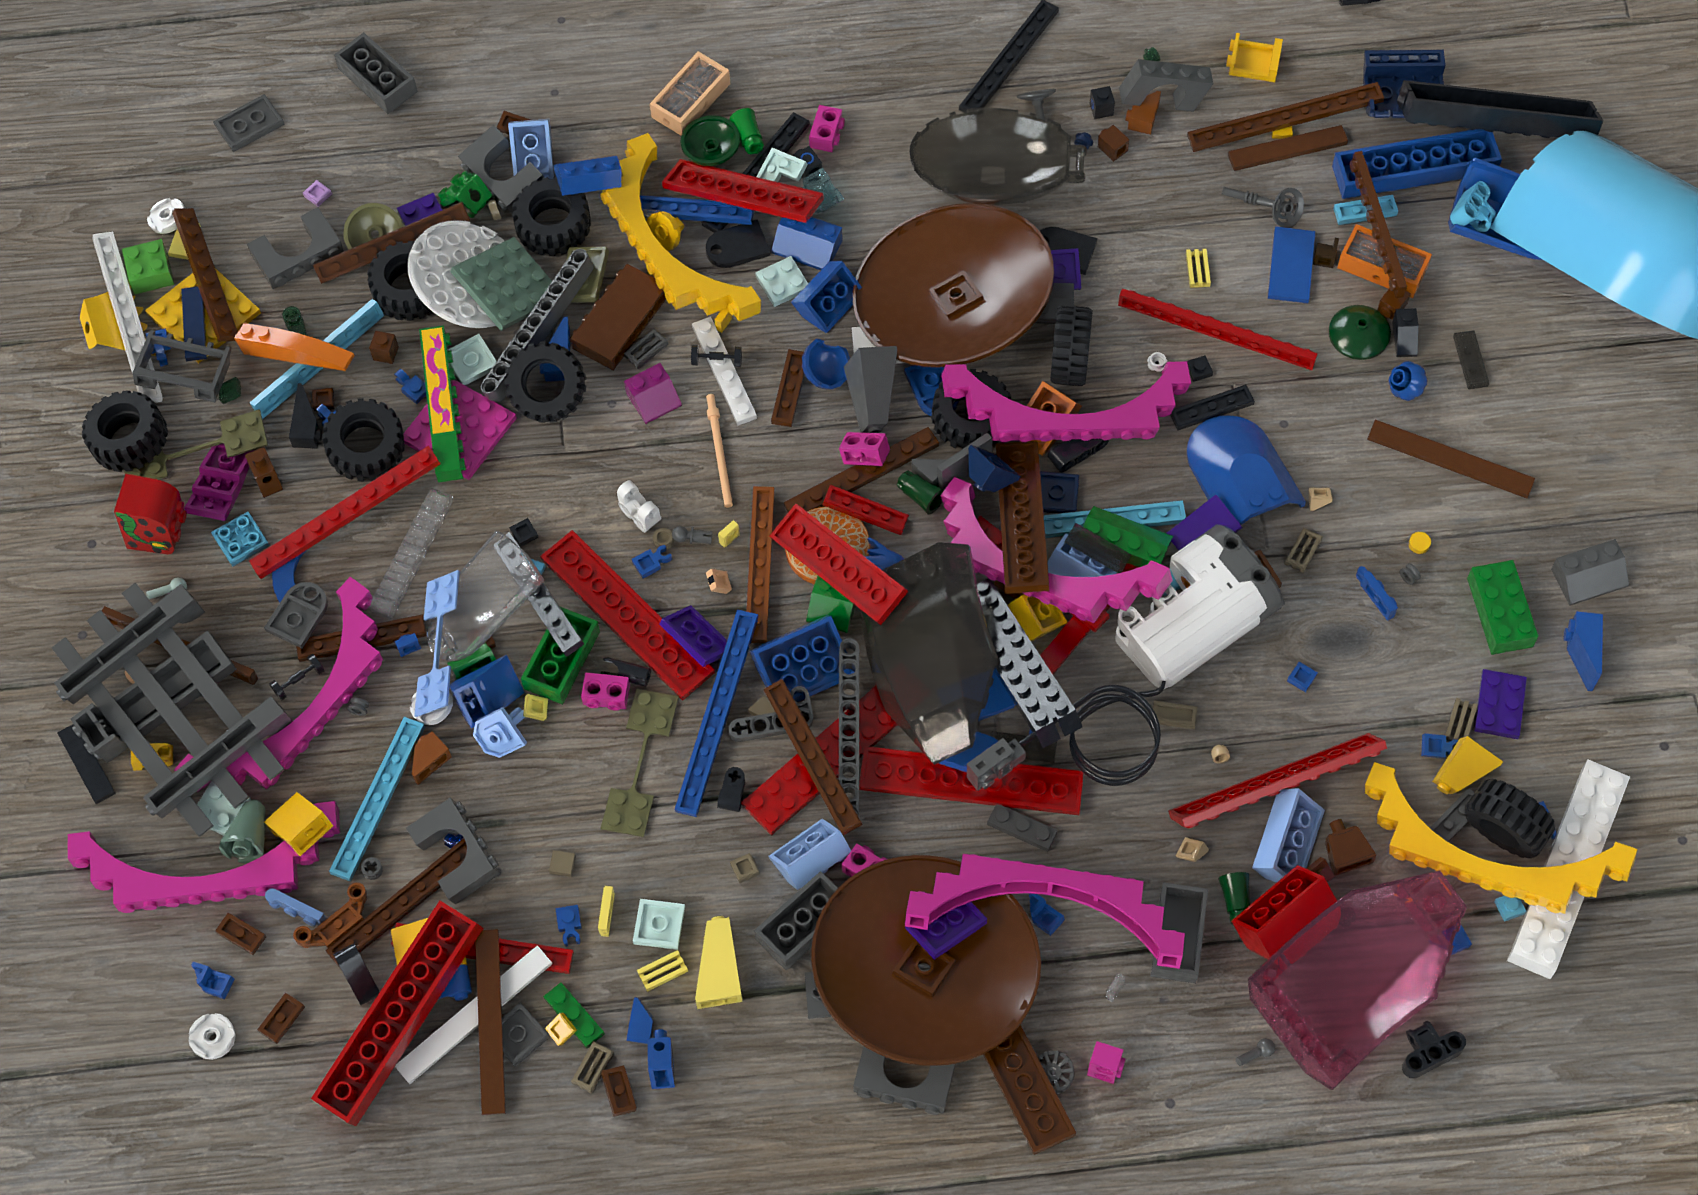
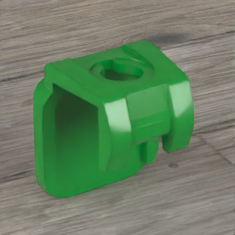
[438,170,492,218]

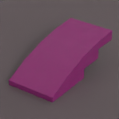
[185,443,254,521]

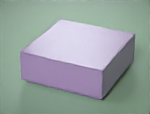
[303,180,332,207]

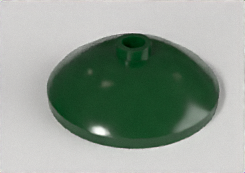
[680,115,740,166]
[1329,305,1391,360]

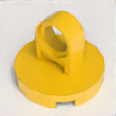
[646,211,685,251]

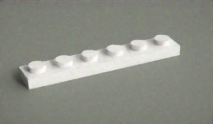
[692,316,757,426]

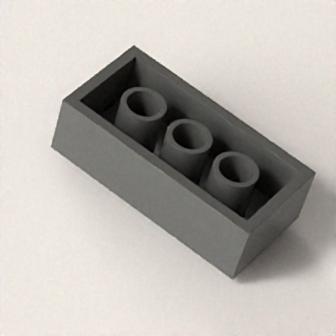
[334,32,418,114]
[754,871,838,970]

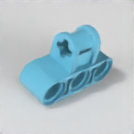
[1450,181,1496,232]

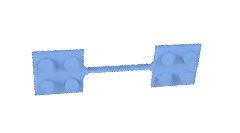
[414,570,460,717]

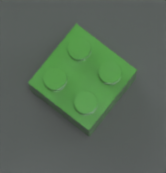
[122,239,174,294]

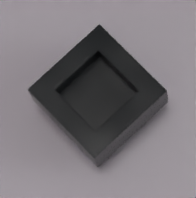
[1187,355,1213,382]
[509,518,539,547]

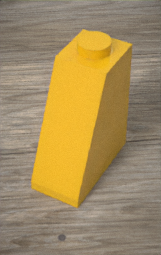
[1432,736,1503,794]

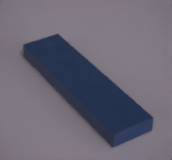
[181,287,207,362]

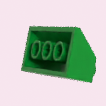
[1078,506,1173,567]

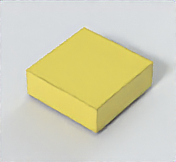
[718,520,740,548]
[523,694,548,721]

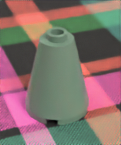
[219,800,265,863]

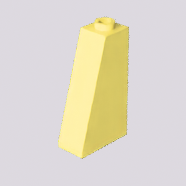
[695,916,743,1009]

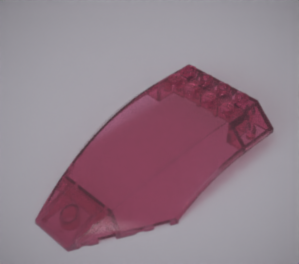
[1248,870,1467,1090]

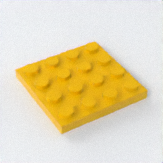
[145,268,261,364]

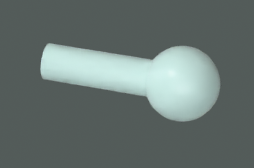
[146,577,187,600]

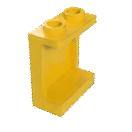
[1226,33,1283,82]
[264,792,333,856]

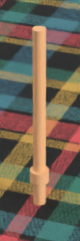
[706,394,733,508]

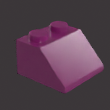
[624,363,682,424]

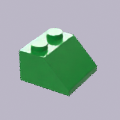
[806,576,856,633]
[447,643,496,681]

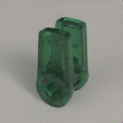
[282,306,308,336]

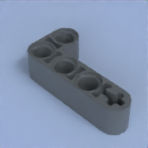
[729,686,813,742]

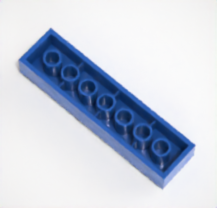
[1332,129,1502,199]

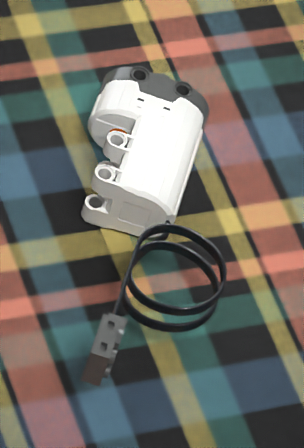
[967,524,1285,791]

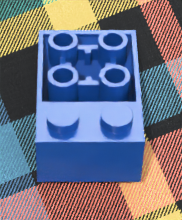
[449,655,525,729]

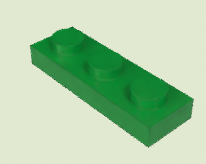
[543,982,605,1049]

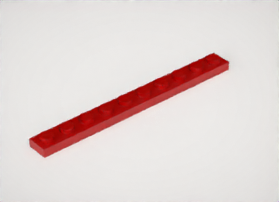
[1118,288,1318,370]
[249,445,440,579]

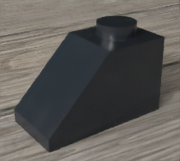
[1392,308,1419,357]

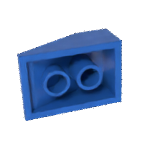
[1563,611,1603,691]

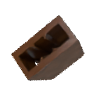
[245,447,283,498]
[1325,819,1376,876]

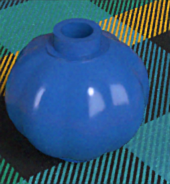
[1388,361,1428,401]

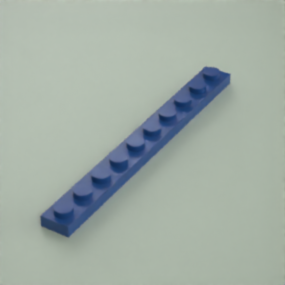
[674,610,759,817]

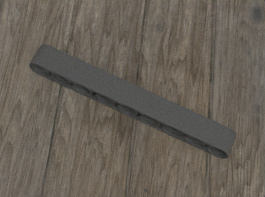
[481,249,594,404]
[838,638,859,817]

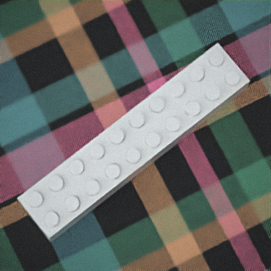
[1507,759,1630,979]

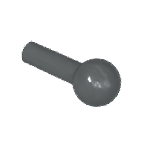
[1236,1038,1275,1066]

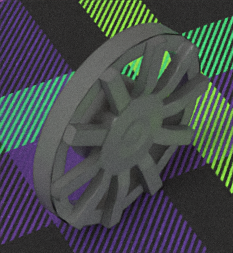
[1038,1050,1075,1094]

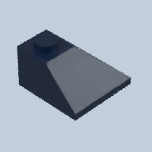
[968,445,1021,493]

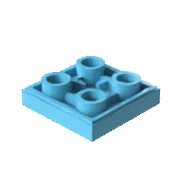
[211,511,269,567]

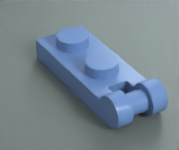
[265,889,327,927]

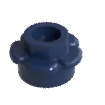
[1074,132,1093,151]

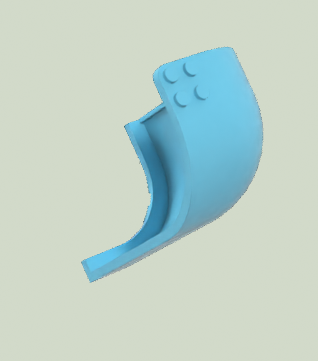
[1490,131,1698,339]

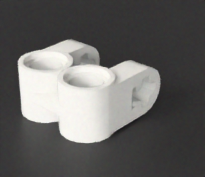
[617,480,661,533]

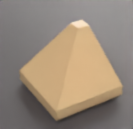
[1309,488,1333,511]
[1176,837,1209,862]

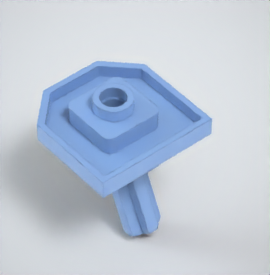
[473,707,527,758]

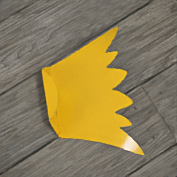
[80,280,156,356]

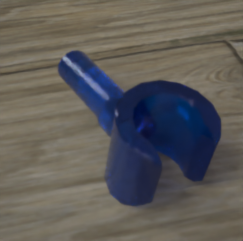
[444,833,464,849]

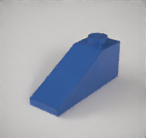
[540,317,570,382]

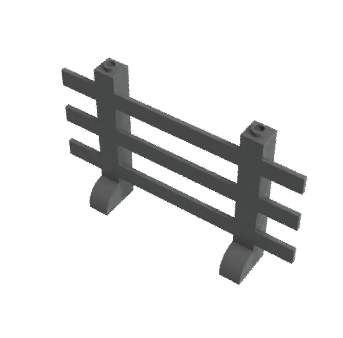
[52,583,293,837]

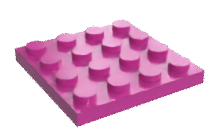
[404,380,517,480]

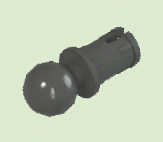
[672,526,713,544]

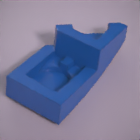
[1029,893,1065,936]
[191,962,235,1000]
[626,997,654,1044]

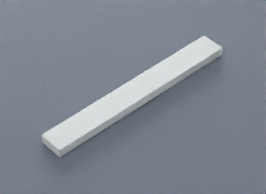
[395,945,553,1084]

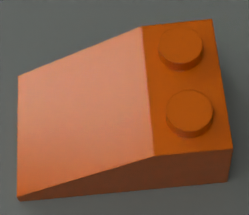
[1019,381,1082,456]

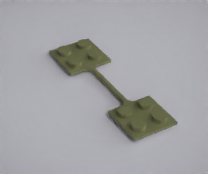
[124,409,268,479]
[601,689,679,837]

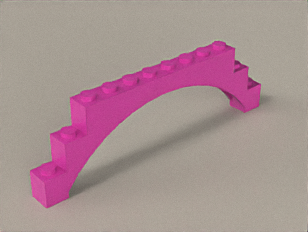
[941,361,1191,442]
[941,477,1173,623]
[174,577,383,792]
[67,801,340,913]
[905,854,1185,969]

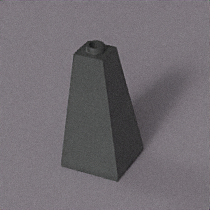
[844,346,897,433]

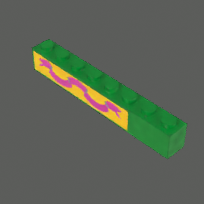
[419,325,466,483]

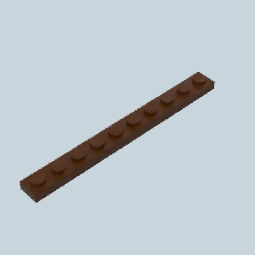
[1187,82,1384,152]

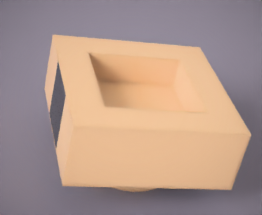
[706,569,732,594]

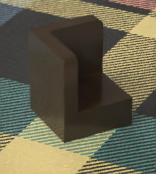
[1313,237,1339,268]

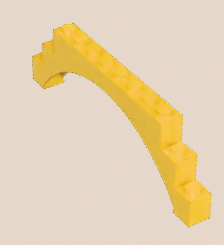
[600,133,761,321]
[1365,762,1638,914]

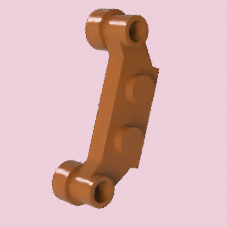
[293,882,367,948]

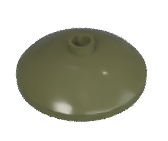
[343,203,404,250]

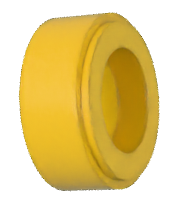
[1408,532,1431,554]

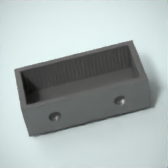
[1150,882,1208,984]

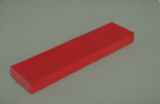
[822,485,909,535]

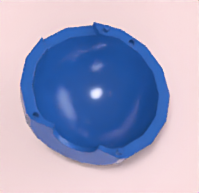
[802,338,850,390]

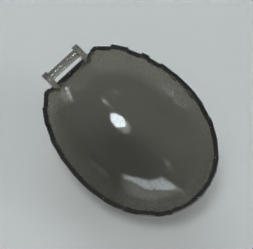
[909,108,1087,205]

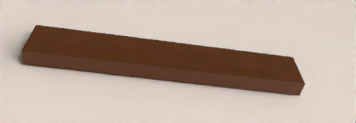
[1228,125,1348,171]
[296,614,427,662]

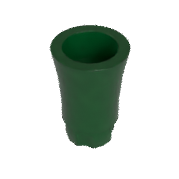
[896,470,944,515]
[1218,872,1251,924]

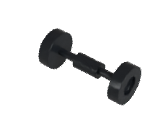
[691,345,742,367]
[269,654,325,701]

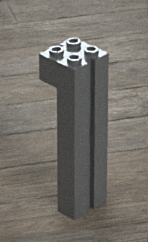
[71,630,237,763]

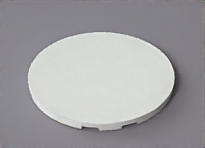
[408,221,504,328]

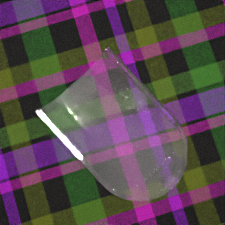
[427,531,545,661]

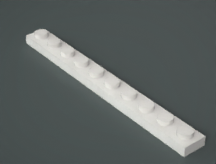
[93,232,163,403]

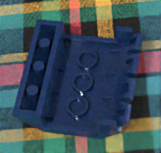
[1363,49,1446,118]

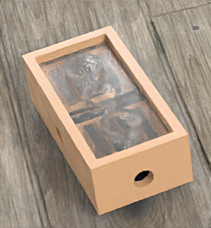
[650,51,730,135]

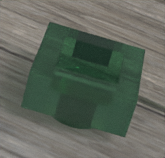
[219,377,241,404]

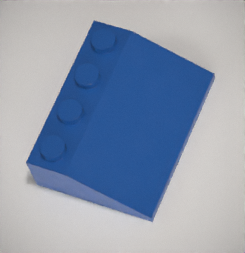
[749,615,854,702]

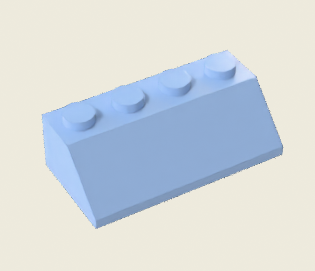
[1252,788,1325,883]

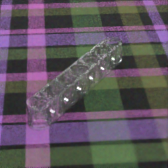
[370,488,453,619]

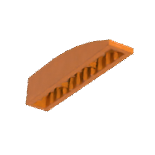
[234,323,355,371]

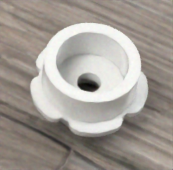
[1147,352,1167,372]

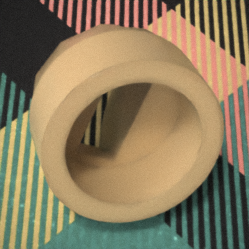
[1211,745,1230,763]

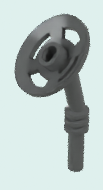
[1017,89,1056,155]
[1222,187,1304,228]

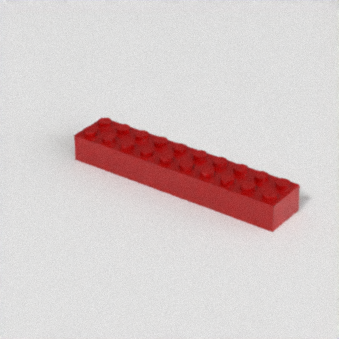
[311,900,484,1126]

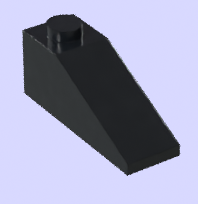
[289,383,322,449]

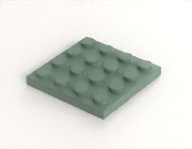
[450,237,552,331]

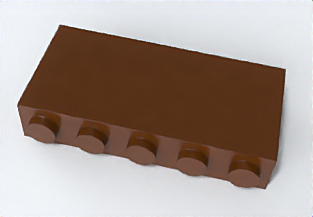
[570,264,666,371]

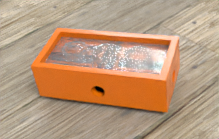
[1337,224,1432,298]

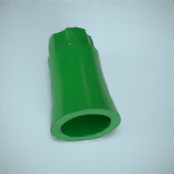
[729,108,764,155]

